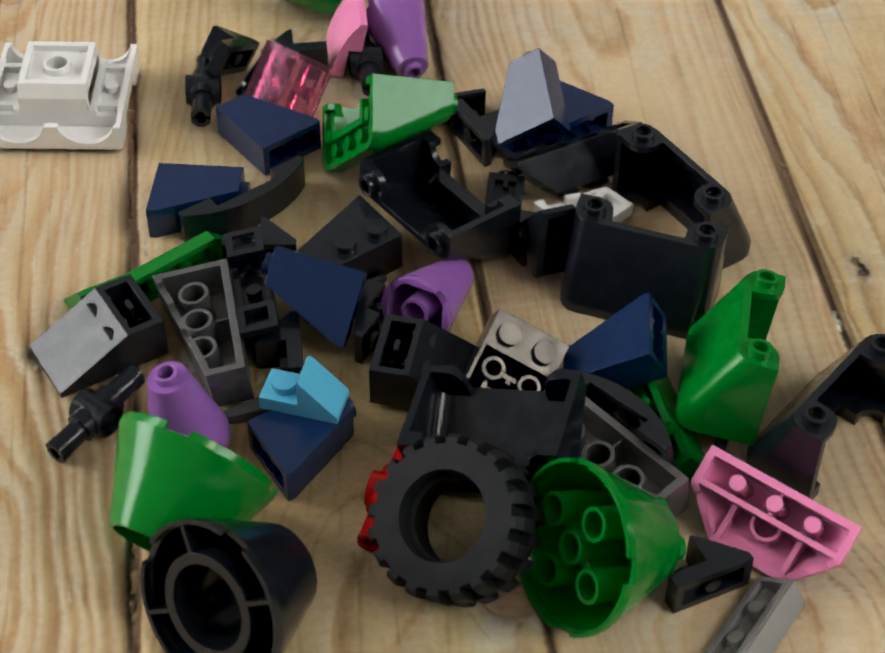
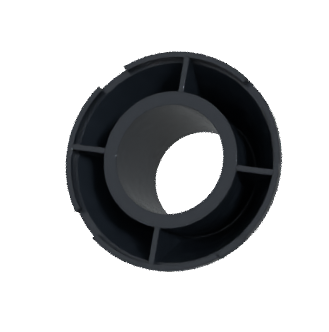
[140,517,317,653]

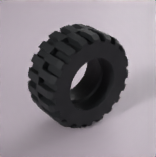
[368,433,544,608]

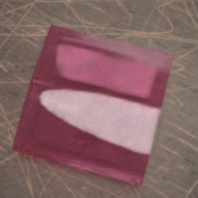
[244,40,334,117]

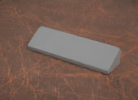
[706,576,805,653]

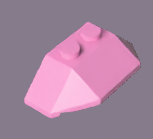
[691,445,863,581]

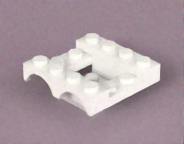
[0,41,140,150]

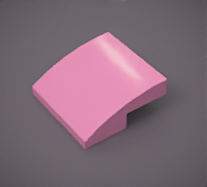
[326,0,368,77]

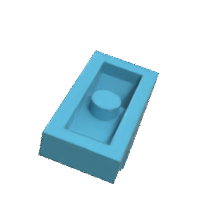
[258,355,349,424]

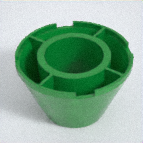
[109,411,277,552]

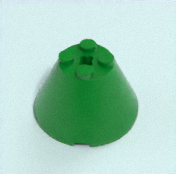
[519,457,686,638]

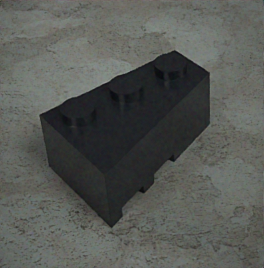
[297,195,402,280]

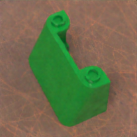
[322,73,458,172]
[675,269,786,446]

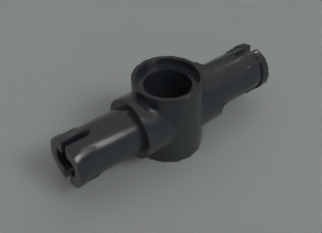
[348,32,384,97]
[185,54,222,127]
[46,364,145,463]

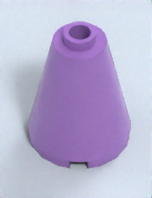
[366,0,428,78]
[381,259,474,332]
[147,361,231,448]

